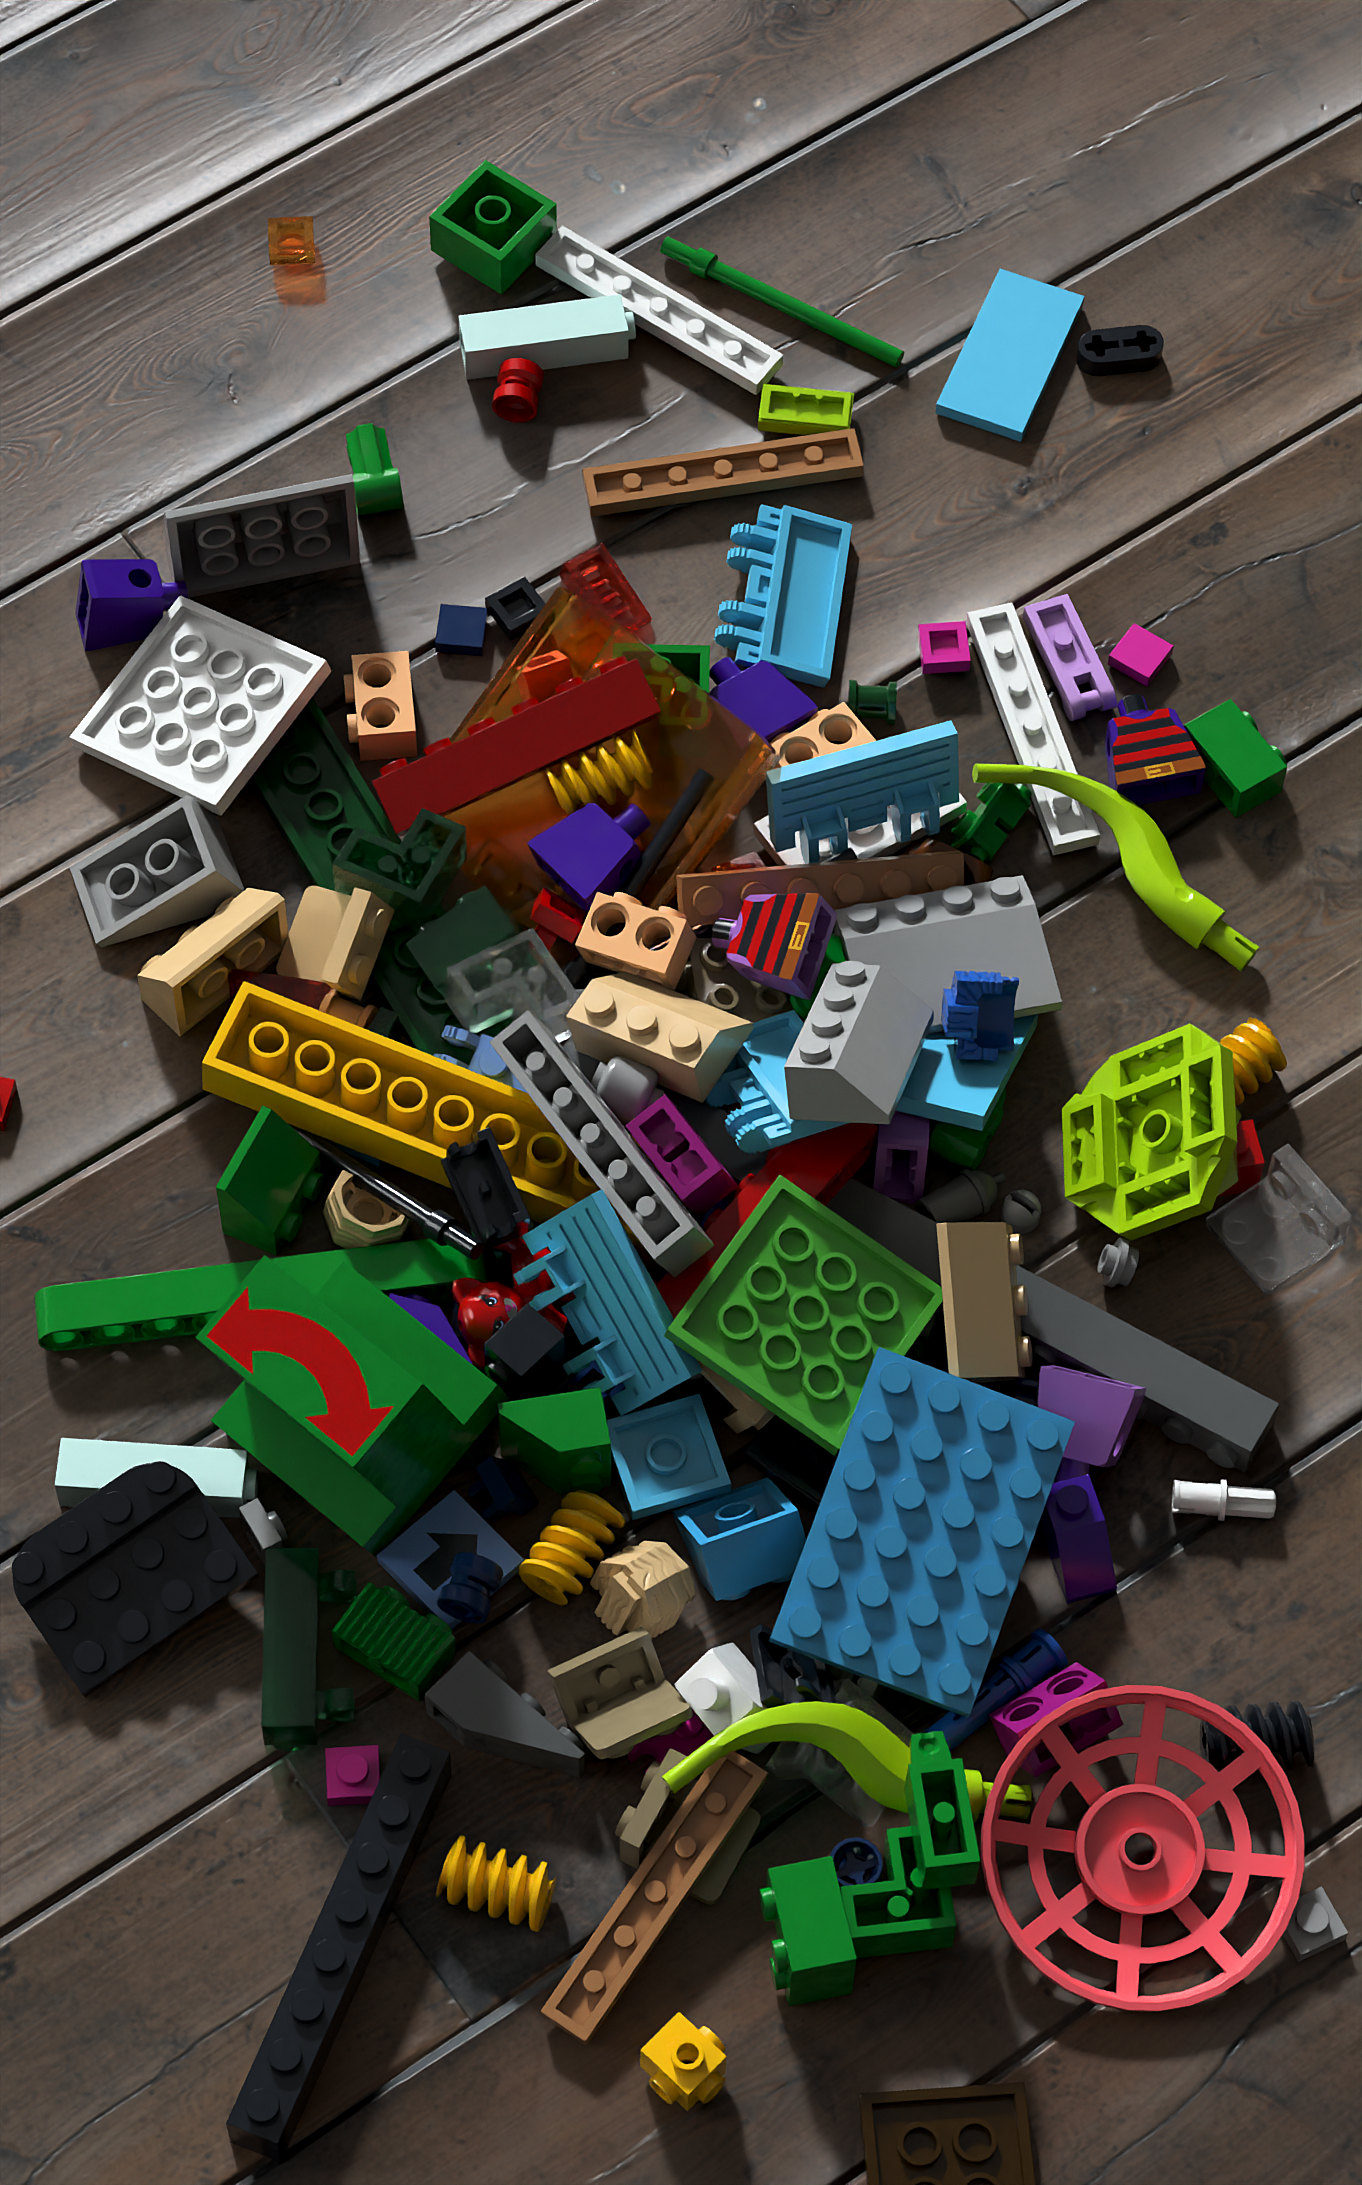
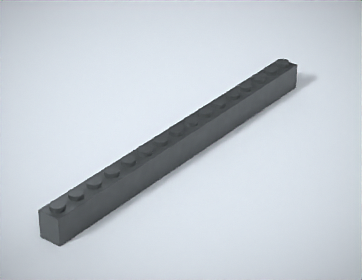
[563,1035,1279,1473]

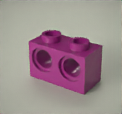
[625,1094,738,1218]
[989,1662,1124,1778]

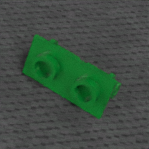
[950,783,1032,863]

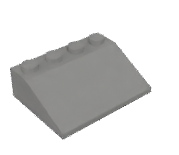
[163,474,360,598]
[834,875,1062,1034]

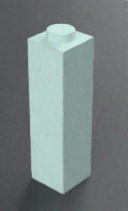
[459,294,636,380]
[55,1438,258,1518]

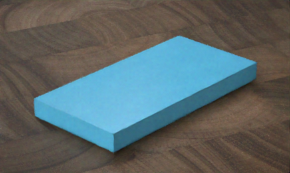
[935,269,1085,442]
[895,1014,1038,1131]

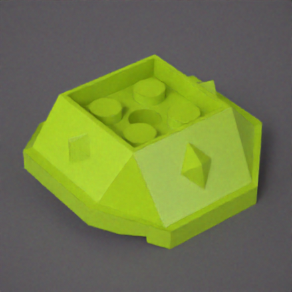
[1062,1024,1242,1241]

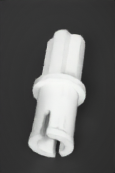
[1172,1480,1276,1521]

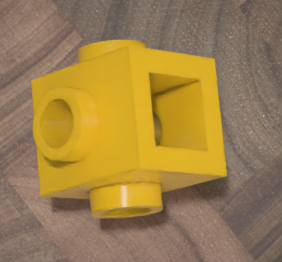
[640,2012,727,2111]

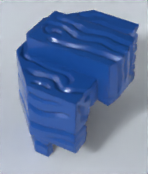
[941,971,1019,1061]

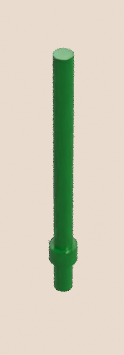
[660,236,904,368]

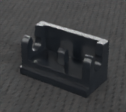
[441,1127,530,1251]
[750,1624,836,1709]

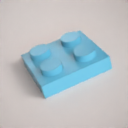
[607,1394,731,1520]

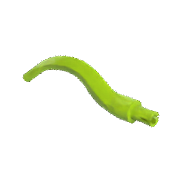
[972,764,1260,972]
[661,1701,1032,1823]

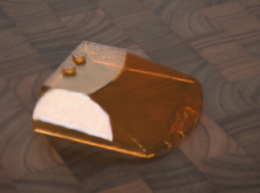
[434,586,782,945]

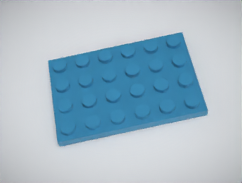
[769,1347,1075,1717]

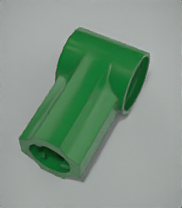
[346,423,404,516]

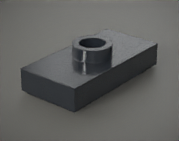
[744,1415,837,1511]

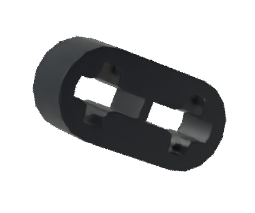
[1077,325,1164,376]

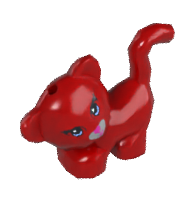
[452,1238,575,1369]

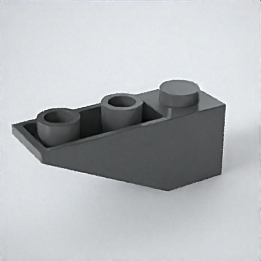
[425,1651,585,1778]

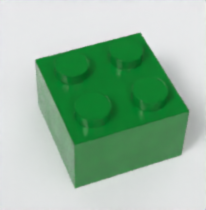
[429,160,557,295]

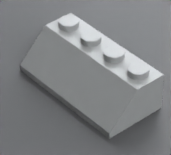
[784,961,934,1124]

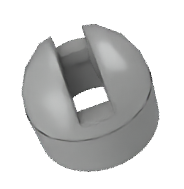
[1000,1189,1042,1234]

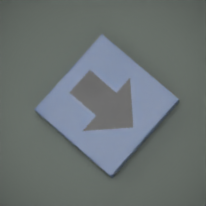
[377,1490,524,1629]

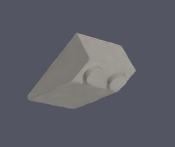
[69,795,245,947]

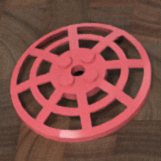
[981,1685,1305,2012]

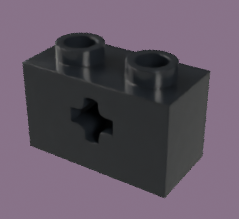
[484,1303,565,1402]

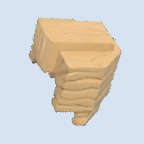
[323,1170,411,1249]
[589,1541,696,1639]

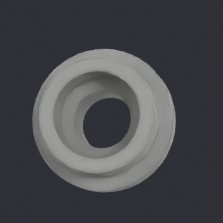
[1098,1237,1139,1288]

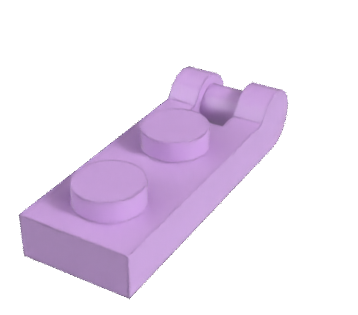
[1023,594,1117,721]

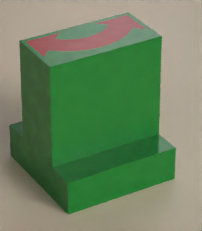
[195,1255,510,1558]

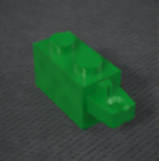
[904,1731,980,1890]

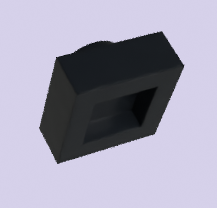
[485,577,550,641]

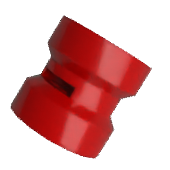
[492,358,544,422]

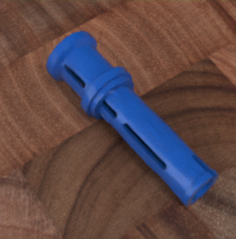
[923,1628,1068,1752]

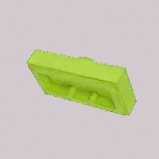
[758,384,854,435]

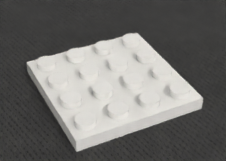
[69,595,331,816]

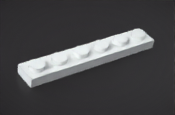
[535,225,783,395]
[966,602,1100,855]

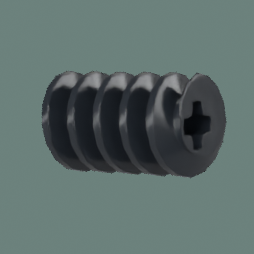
[1200,1700,1315,1769]

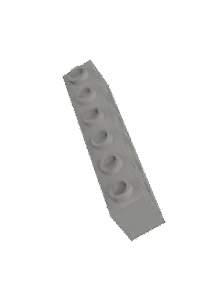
[489,1010,714,1278]

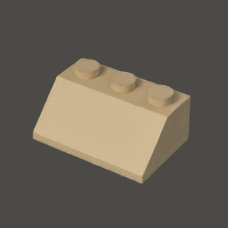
[137,888,289,1036]
[566,972,754,1103]
[936,1222,1033,1384]

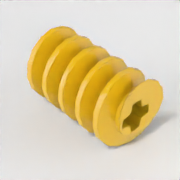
[546,729,653,815]
[1220,1017,1287,1106]
[519,1490,626,1606]
[436,1835,557,1932]

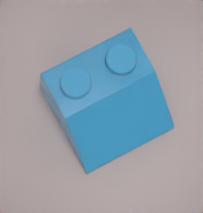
[672,1477,806,1601]

